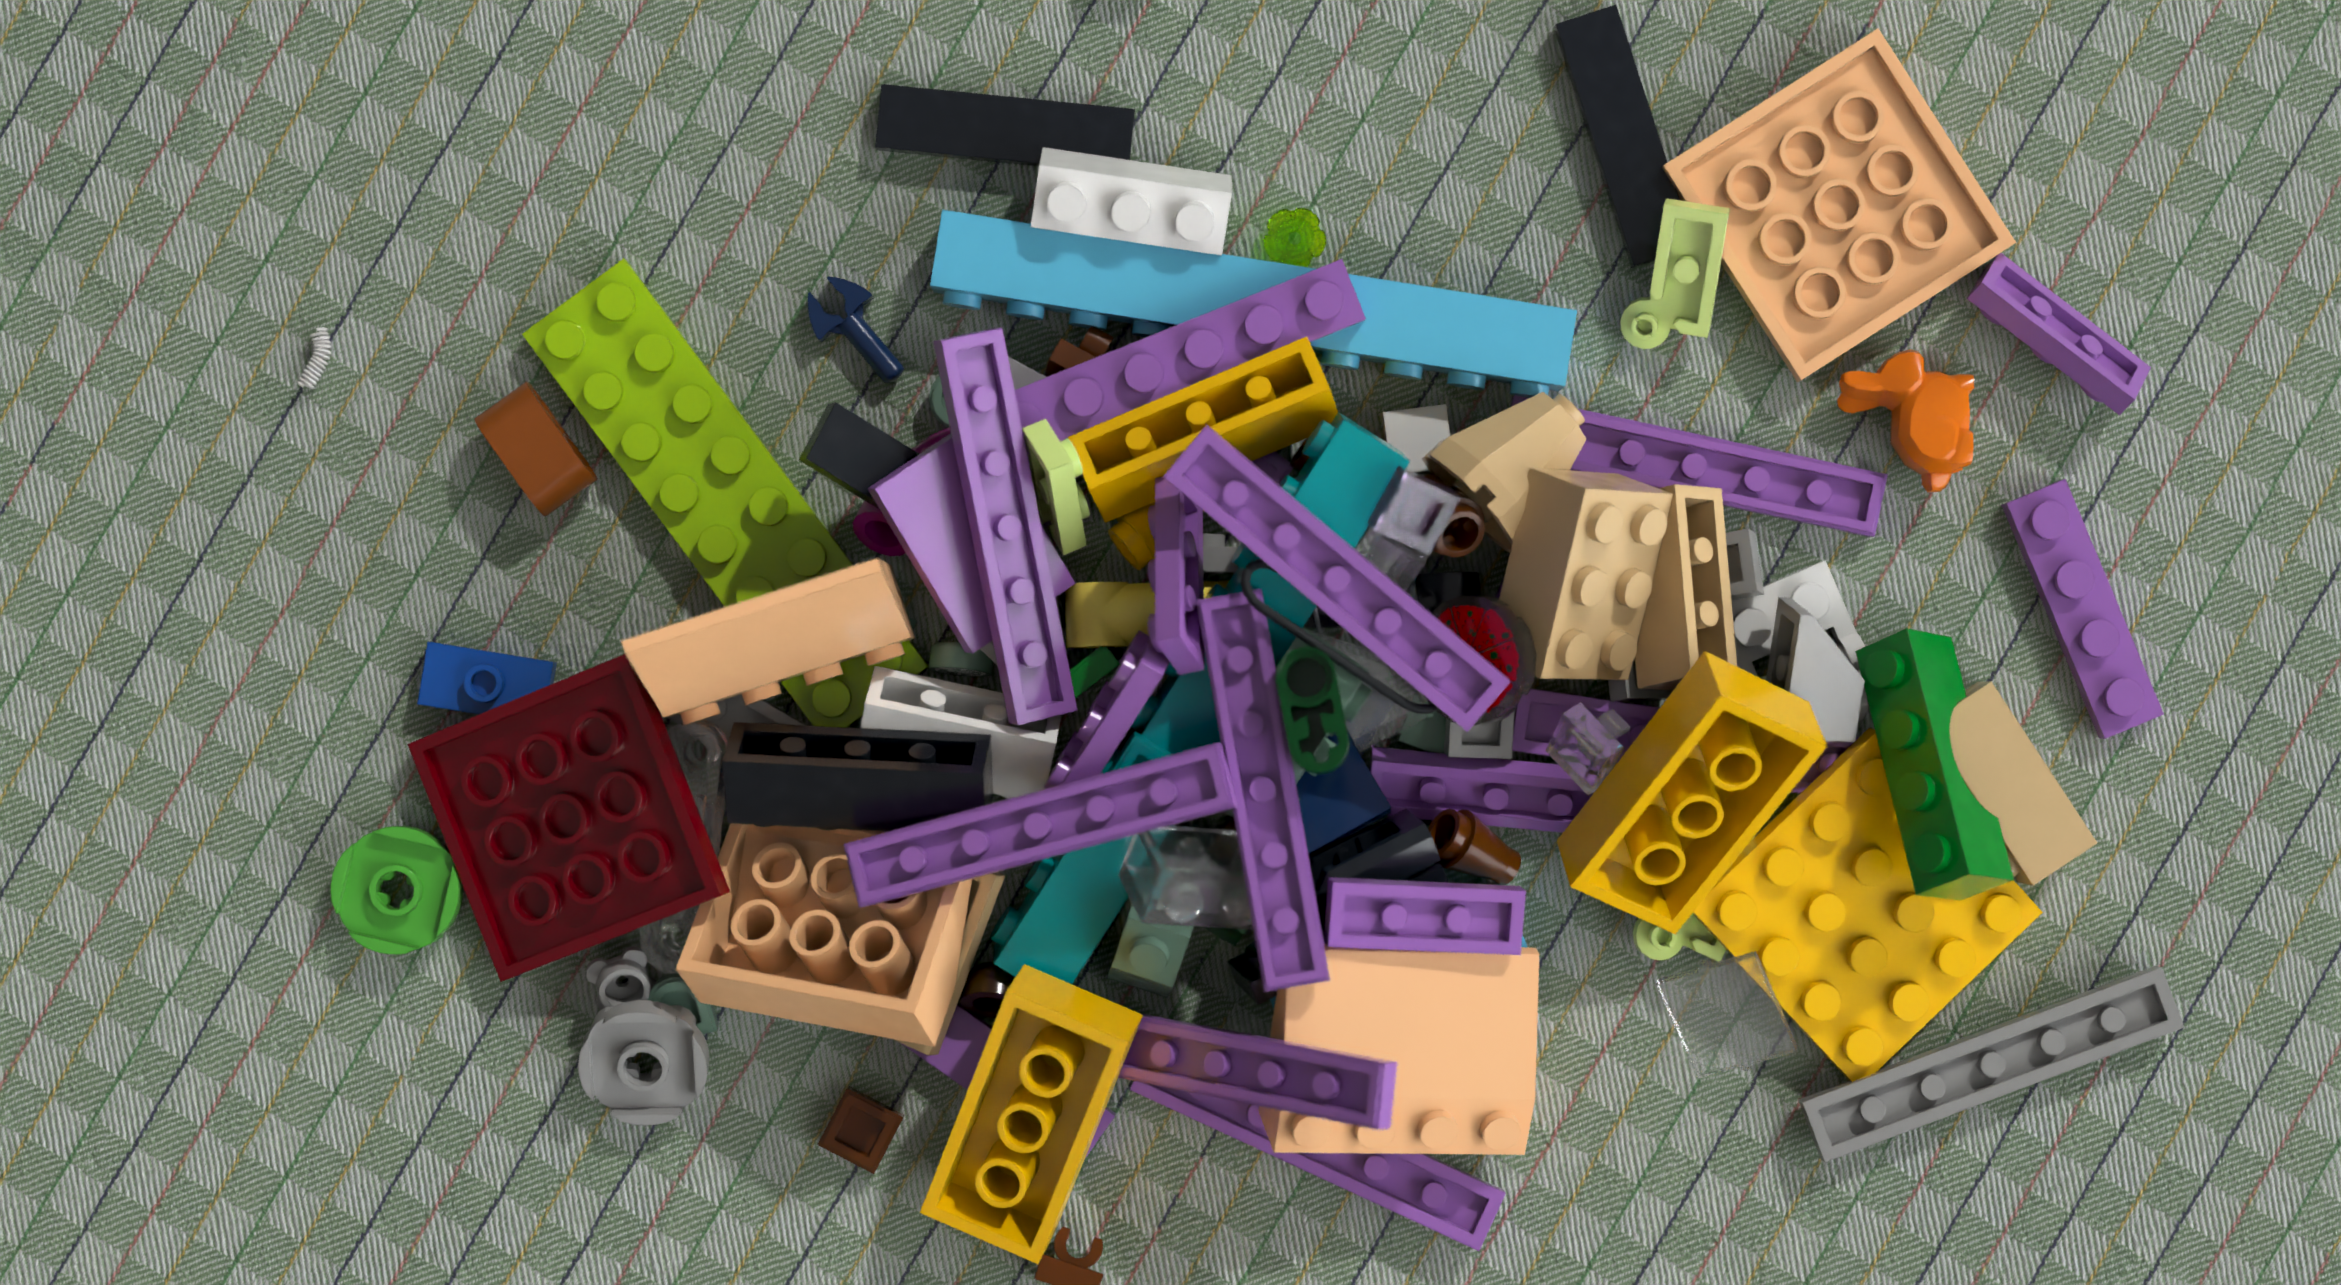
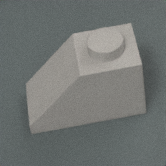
[1766,597,1868,742]

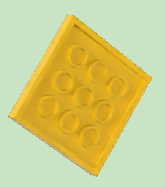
[1693,727,2043,1082]

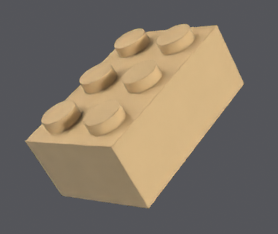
[1487,468,1673,680]

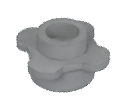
[586,947,657,1010]

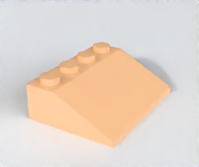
[621,558,915,725]
[676,823,972,1047]
[1258,943,1539,1155]

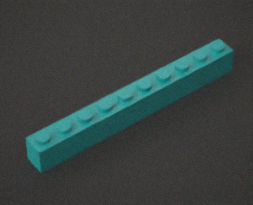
[990,412,1410,984]

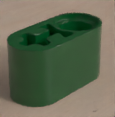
[1276,647,1350,774]

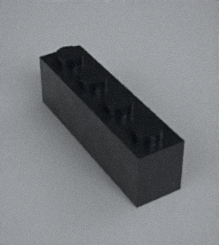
[722,722,993,833]

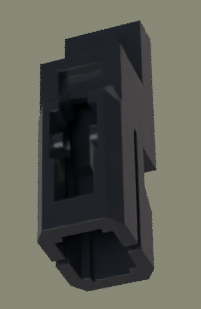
[1227,809,1449,1005]

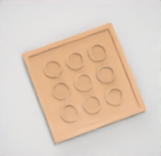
[1662,28,2016,382]

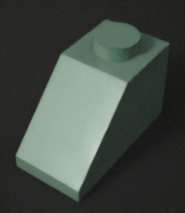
[1107,874,1203,998]

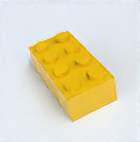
[1557,651,1827,934]
[920,964,1143,1264]

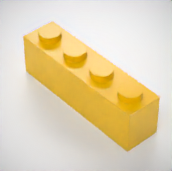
[1068,336,1338,523]

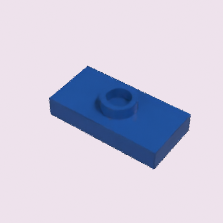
[417,642,557,714]

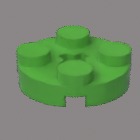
[331,826,463,955]

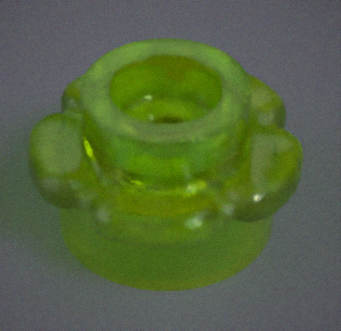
[1263,207,1326,267]

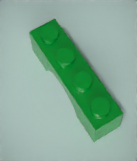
[1855,628,2014,900]

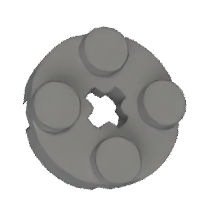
[578,1000,710,1126]

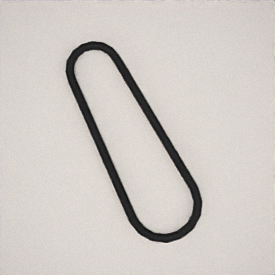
[1240,559,1439,714]

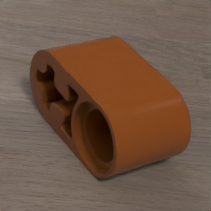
[474,381,598,517]

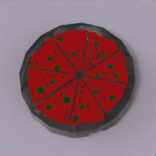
[1424,595,1537,726]

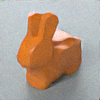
[1837,349,1974,492]

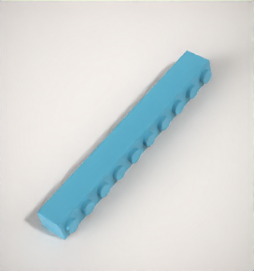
[930,209,1577,398]

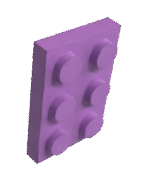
[1044,630,1169,789]

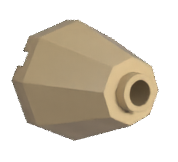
[1422,392,1586,553]

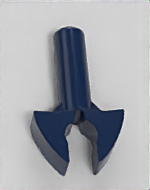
[808,276,904,384]

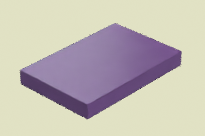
[867,433,1076,654]

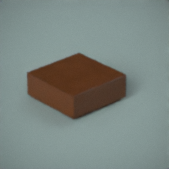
[817,1086,905,1174]

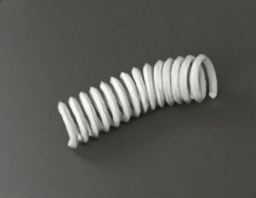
[297,327,332,389]

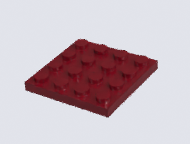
[407,654,730,982]

